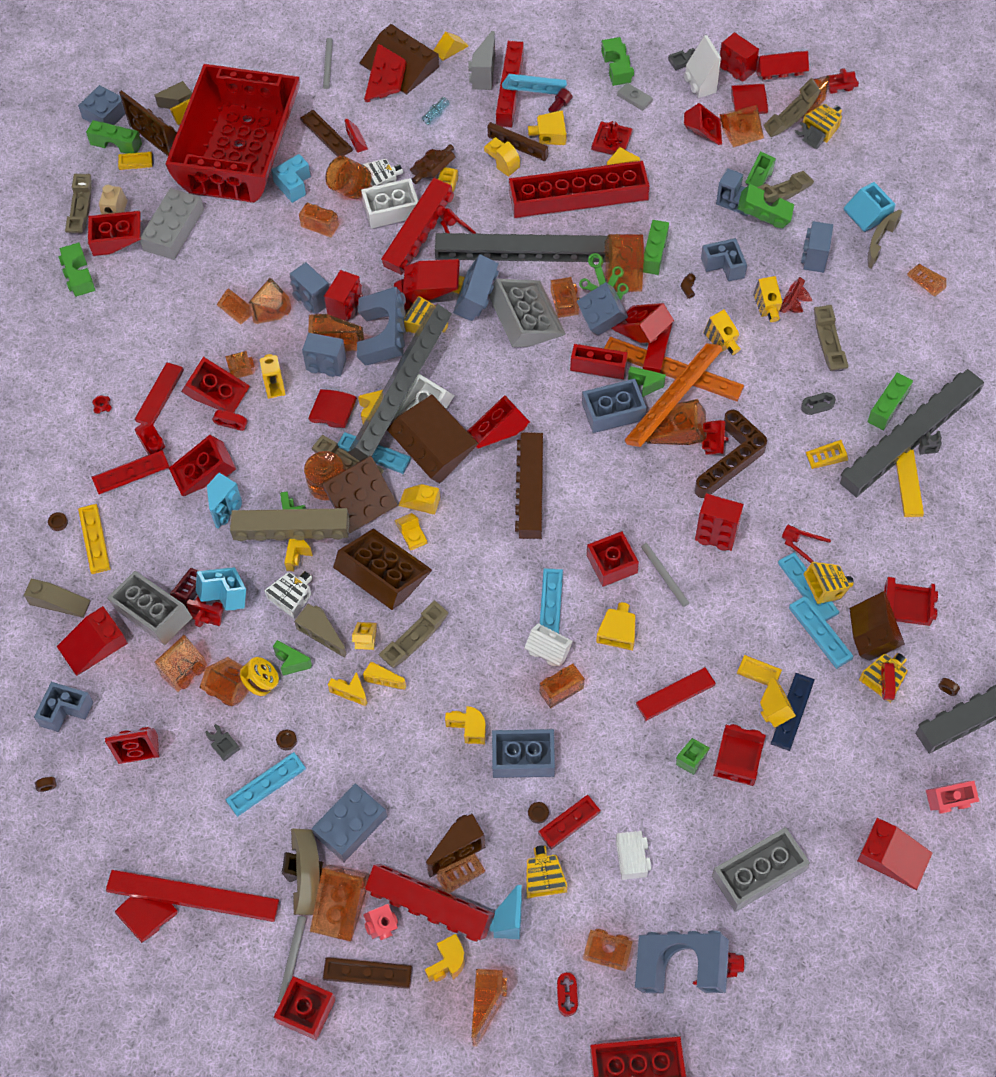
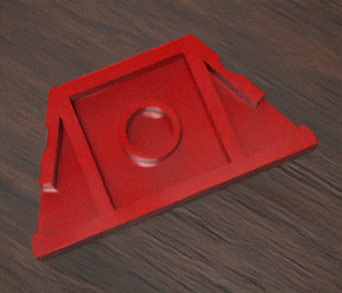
[364,44,407,102]

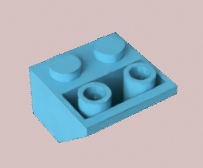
[843,182,896,232]
[207,473,242,529]

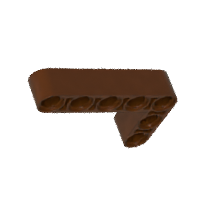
[694,409,768,498]

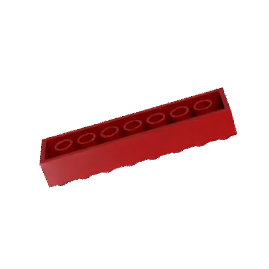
[509,160,650,218]

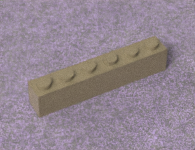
[230,508,349,541]

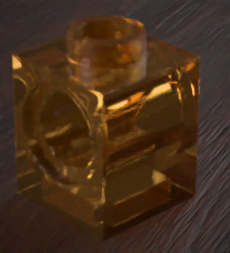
[225,351,255,378]

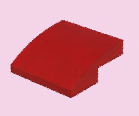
[731,84,768,115]
[308,389,357,428]
[115,897,178,943]

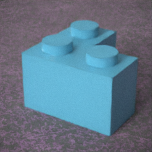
[271,154,311,203]
[196,567,246,611]

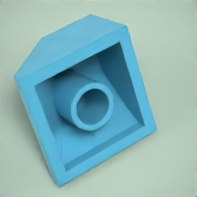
[490,885,522,940]

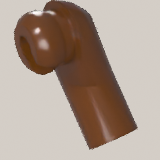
[681,273,696,299]

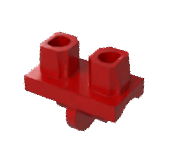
[825,68,859,94]
[702,420,729,455]
[135,422,166,455]
[186,596,223,627]

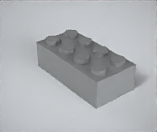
[140,188,204,260]
[107,571,193,645]
[712,827,810,912]

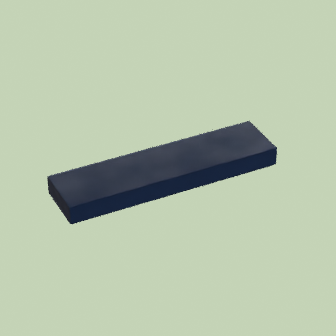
[771,673,815,751]

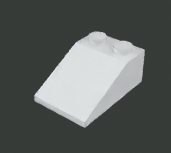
[684,35,721,98]
[392,374,455,422]

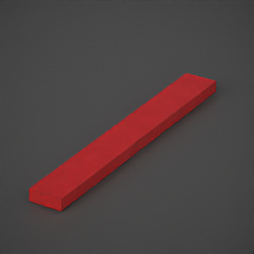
[106,870,279,922]

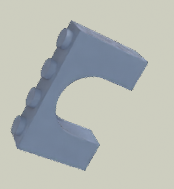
[357,287,406,365]
[635,930,729,994]

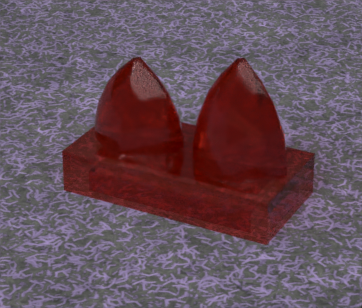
[780,277,813,313]

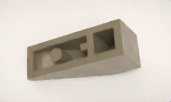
[24,578,91,618]
[294,604,347,658]

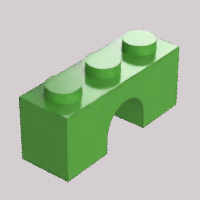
[601,37,634,86]
[86,120,142,154]
[738,184,794,228]
[641,219,669,275]
[58,242,96,297]
[867,372,913,431]

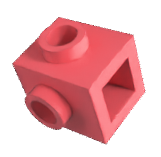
[363,904,398,940]

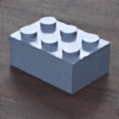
[453,254,499,321]
[582,379,647,433]
[492,729,555,778]
[311,783,387,862]

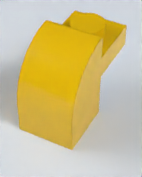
[484,137,520,177]
[445,706,486,745]
[425,934,465,982]

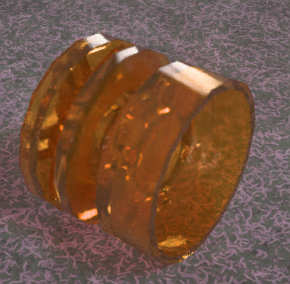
[325,156,371,199]
[304,451,344,500]

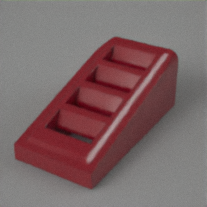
[170,568,199,609]

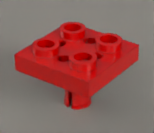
[591,121,633,155]

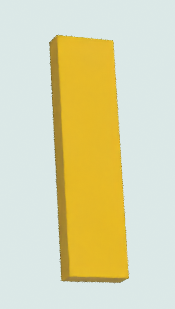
[896,450,924,517]
[78,504,111,574]

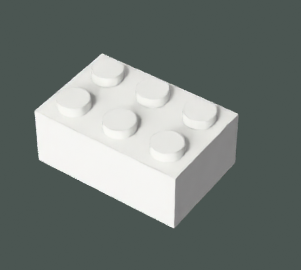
[361,178,418,229]

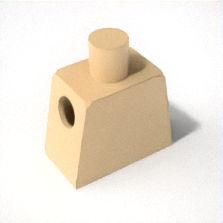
[99,185,127,214]

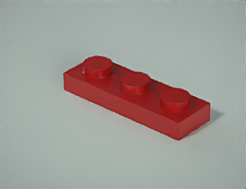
[538,794,601,850]

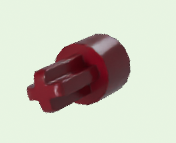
[548,88,573,113]

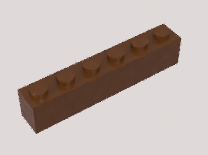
[515,432,543,539]

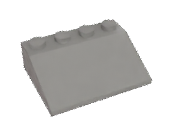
[488,279,566,347]

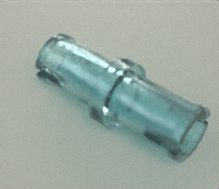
[422,97,450,125]

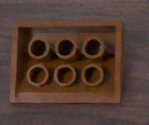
[359,24,439,95]
[119,90,177,156]
[387,394,479,483]
[333,528,432,610]

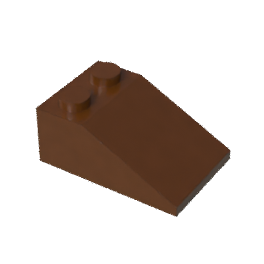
[849,591,905,661]
[426,814,486,878]

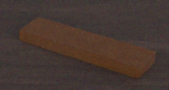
[300,110,353,159]
[487,122,548,161]
[322,957,412,989]

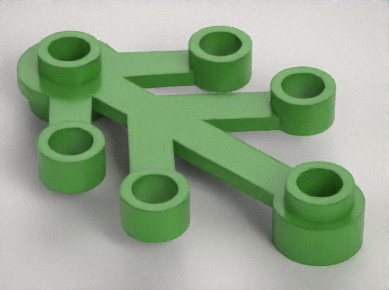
[579,253,629,301]

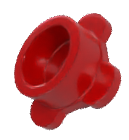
[92,395,112,414]

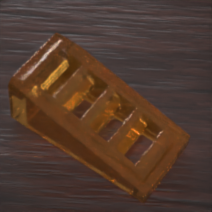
[907,264,947,297]
[436,854,485,893]

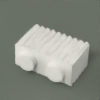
[524,624,573,666]
[616,831,651,880]

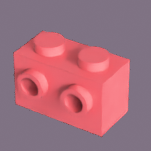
[926,781,979,814]

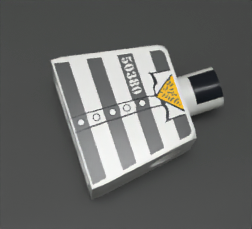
[360,159,403,188]
[265,571,312,619]

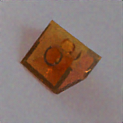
[154,635,207,692]
[199,657,249,707]

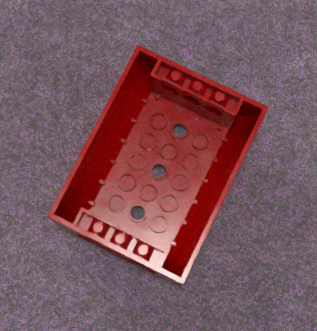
[165,64,300,203]

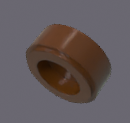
[48,512,68,531]
[938,678,960,696]
[276,729,297,751]
[35,777,57,792]
[528,802,549,824]

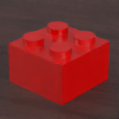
[720,32,759,82]
[324,270,363,323]
[586,531,639,587]
[273,976,336,1041]

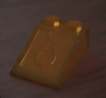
[605,234,644,292]
[308,313,365,351]
[646,399,706,445]
[310,864,370,942]
[471,969,508,1047]

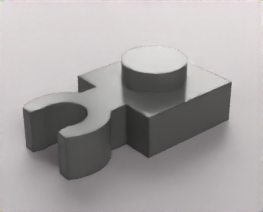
[668,48,695,71]
[795,122,827,149]
[918,431,942,455]
[205,724,240,761]

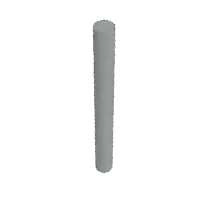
[323,38,333,89]
[641,543,689,607]
[277,916,306,1003]

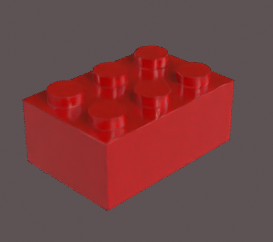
[695,493,744,551]

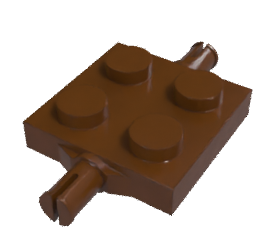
[410,144,456,184]

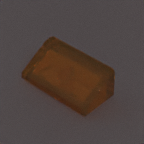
[217,288,254,325]

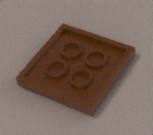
[321,456,398,534]

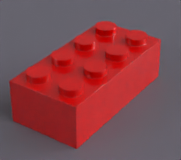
[590,1036,686,1077]

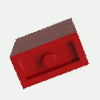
[884,577,938,626]
[713,724,766,786]

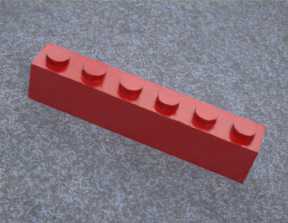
[496,41,524,128]
[381,178,454,275]
[365,864,495,942]

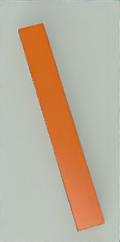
[604,337,744,401]
[625,343,723,447]

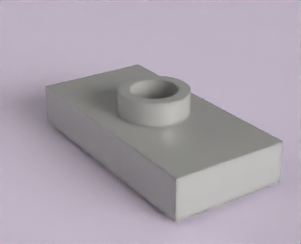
[617,83,653,111]

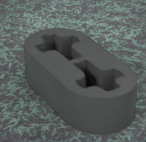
[801,392,836,415]

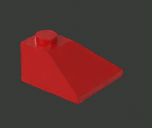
[684,103,722,145]

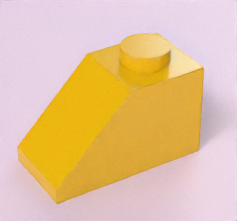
[399,484,440,515]
[760,677,796,728]

